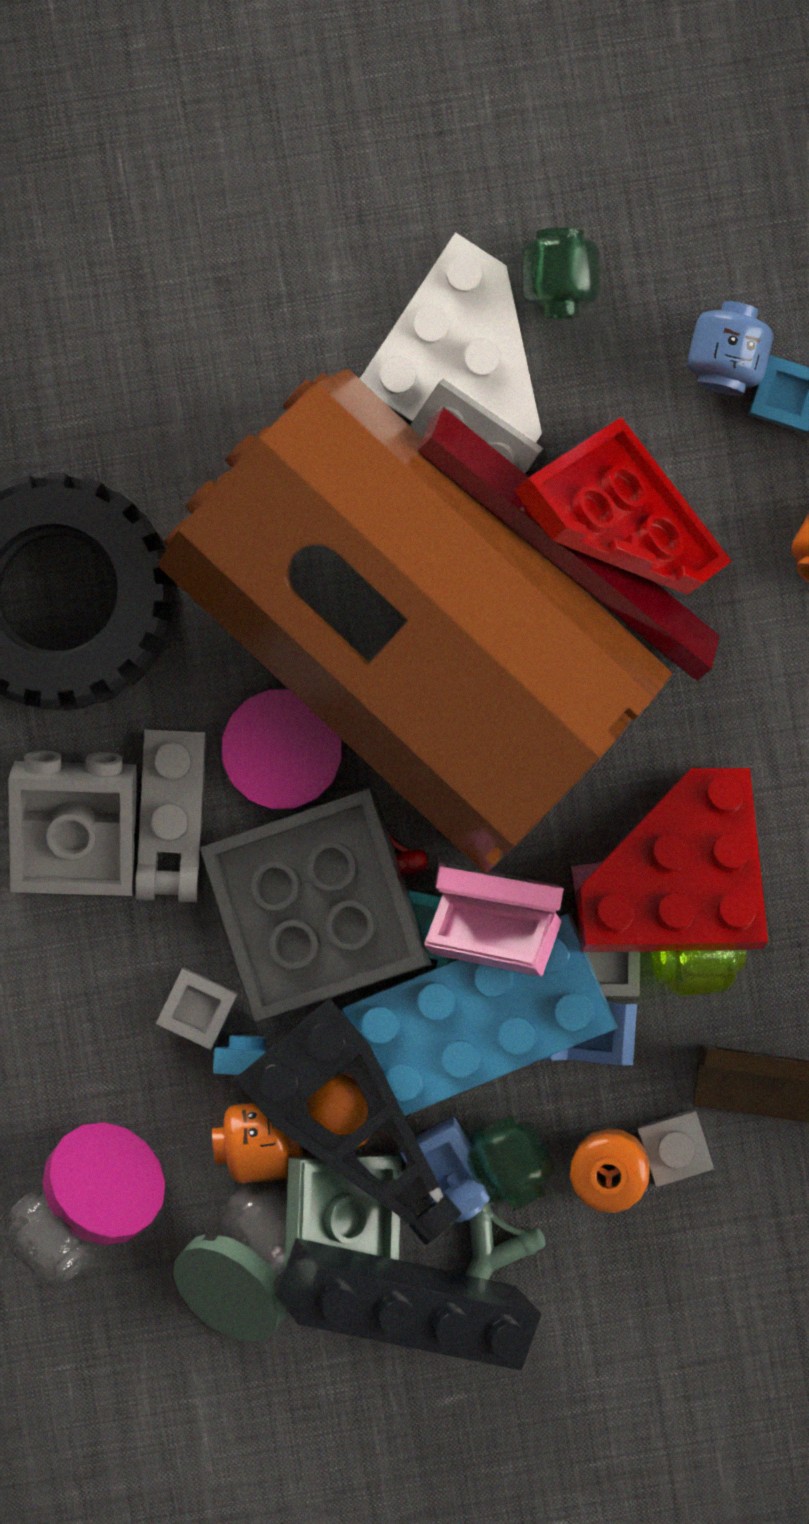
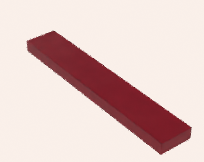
[418,407,720,681]

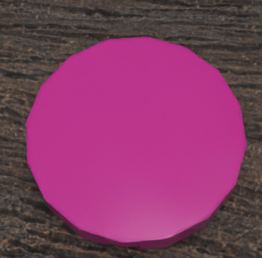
[222,689,342,809]
[42,1122,165,1245]

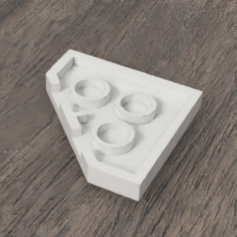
[360,232,542,443]

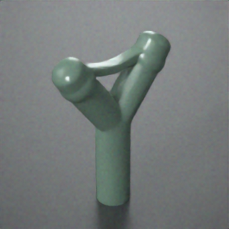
[464,1201,546,1280]

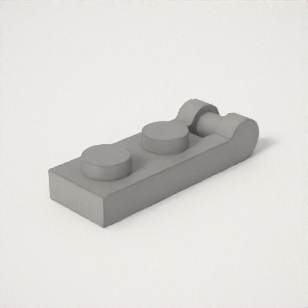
[136,729,207,903]

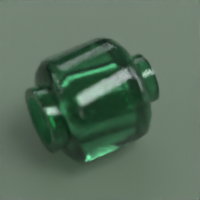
[521,227,600,320]
[466,1115,555,1212]

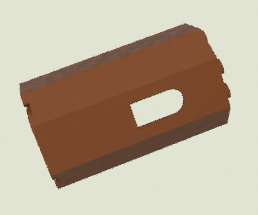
[157,368,673,874]

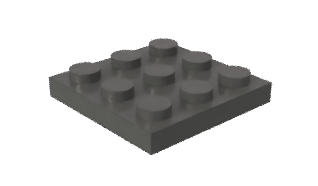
[200,789,431,1022]

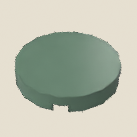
[173,1235,287,1343]

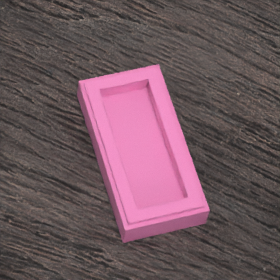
[424,892,562,977]

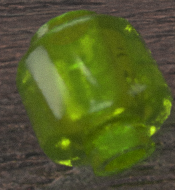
[651,950,746,997]

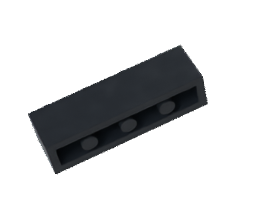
[276,1238,542,1371]

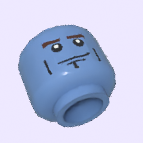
[687,301,774,396]

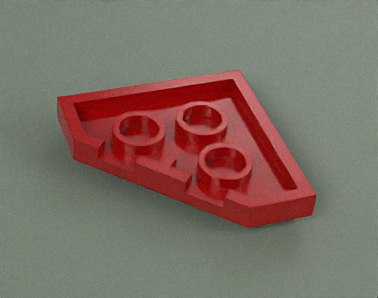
[513,417,732,595]
[576,768,768,952]

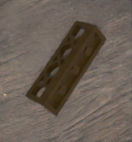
[692,1044,809,1123]

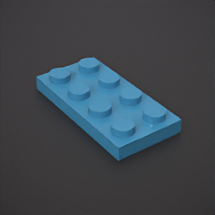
[342,914,618,1116]

